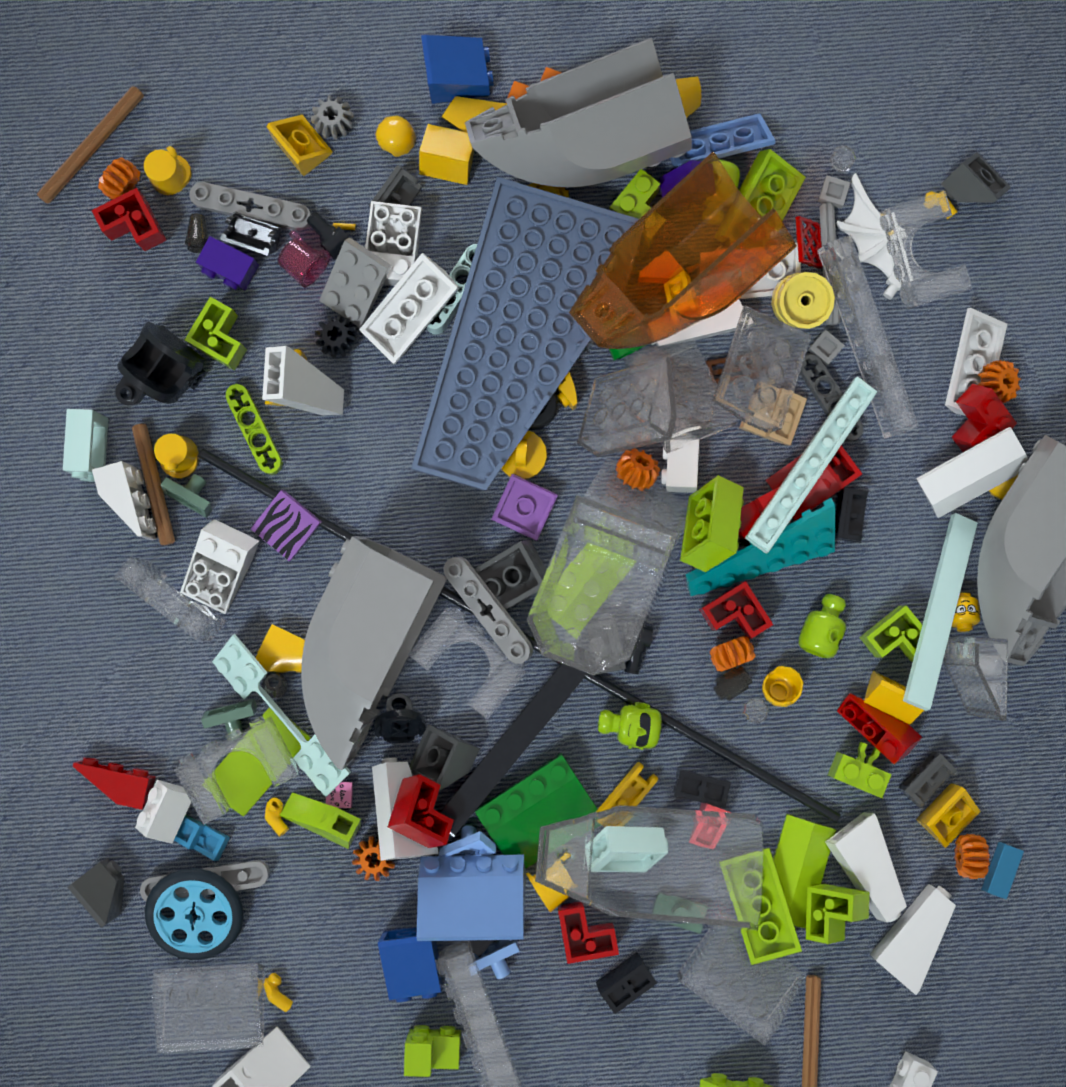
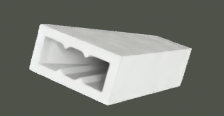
[645,279,752,349]
[262,346,344,416]
[372,758,438,861]
[825,812,907,922]
[870,884,956,995]

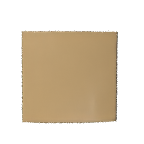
[739,381,807,446]

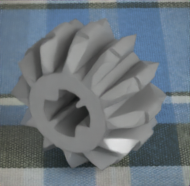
[311,95,354,140]

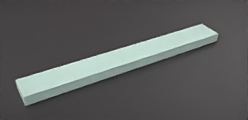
[745,376,878,554]
[903,513,978,711]

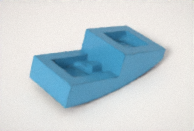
[174,815,230,861]

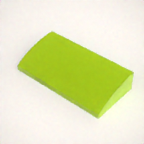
[714,149,806,249]
[202,707,311,817]

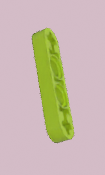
[225,384,283,475]

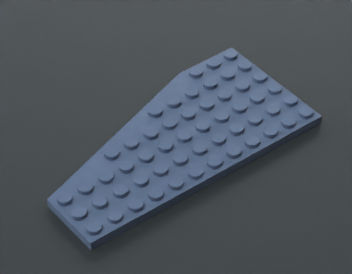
[411,177,644,491]

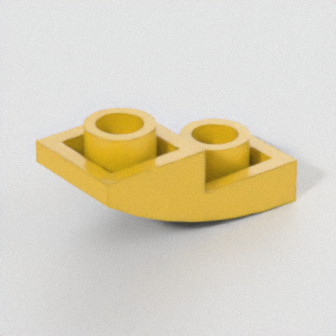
[557,372,577,411]

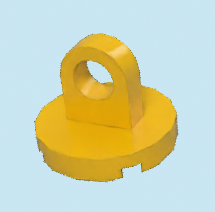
[502,431,547,480]

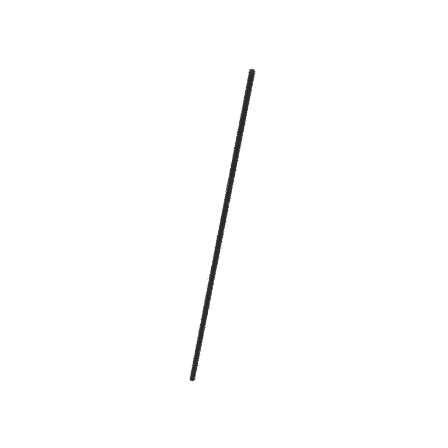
[198,449,841,823]

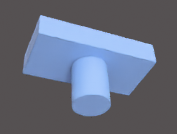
[439,826,496,856]
[467,940,520,979]

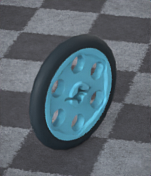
[144,868,244,960]

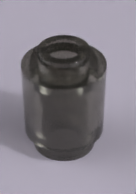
[713,666,753,702]

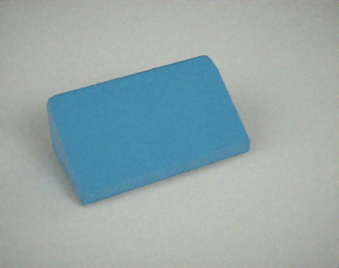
[981,842,1024,900]

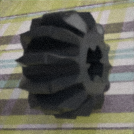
[315,315,358,358]

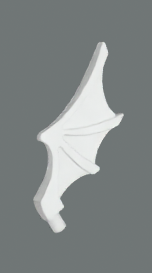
[835,173,907,300]

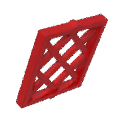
[795,216,823,269]

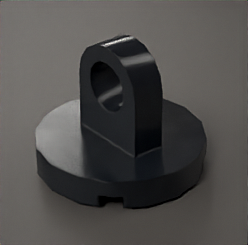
[374,693,426,743]

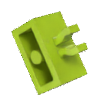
[828,742,892,798]

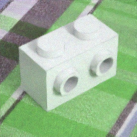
[662,437,700,493]
[135,780,194,844]
[888,1051,938,1087]

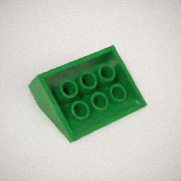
[475,753,599,869]

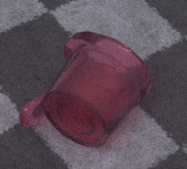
[278,230,330,288]

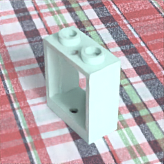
[63,409,108,482]
[585,826,668,872]

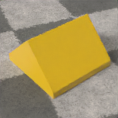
[266,115,333,176]
[419,124,474,185]
[864,670,924,725]
[916,783,981,848]

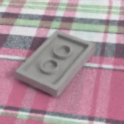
[319,237,392,328]

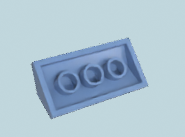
[670,113,775,168]

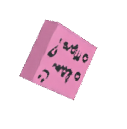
[326,781,353,808]

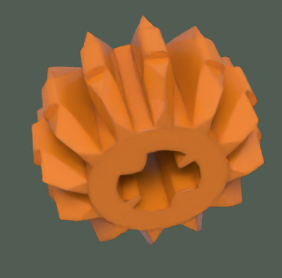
[98,157,140,200]
[978,360,1021,403]
[615,448,660,491]
[710,636,755,672]
[954,834,990,879]
[352,836,396,881]

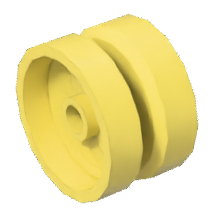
[771,272,835,329]

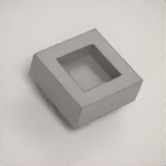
[818,175,851,209]
[808,329,845,366]

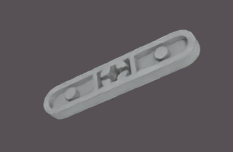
[189,182,311,231]
[444,557,533,664]
[140,860,270,901]

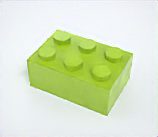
[680,475,744,572]

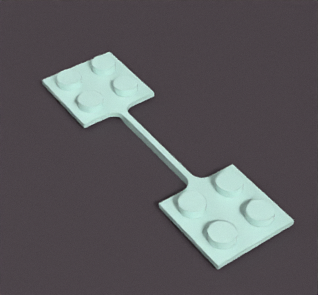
[212,634,351,797]

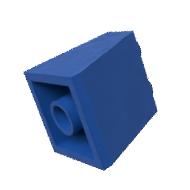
[421,35,494,104]
[378,926,443,1002]

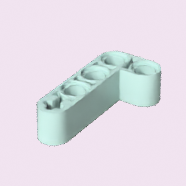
[426,244,477,334]

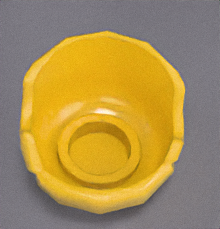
[375,116,416,157]
[762,666,804,707]

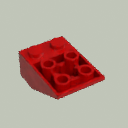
[765,445,862,521]

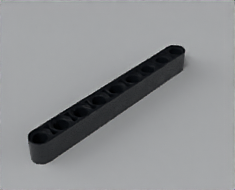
[439,647,595,840]

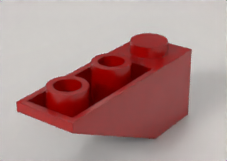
[837,693,922,765]
[73,757,156,810]

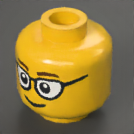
[951,593,981,632]

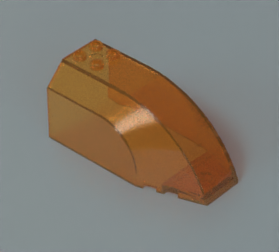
[569,152,797,349]

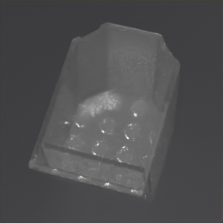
[527,495,679,676]

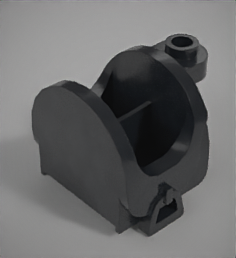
[115,322,207,406]

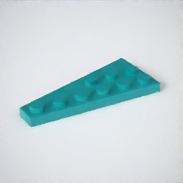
[685,498,835,596]

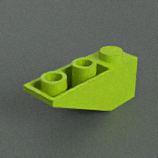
[280,792,361,849]

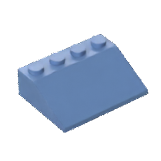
[416,855,526,941]

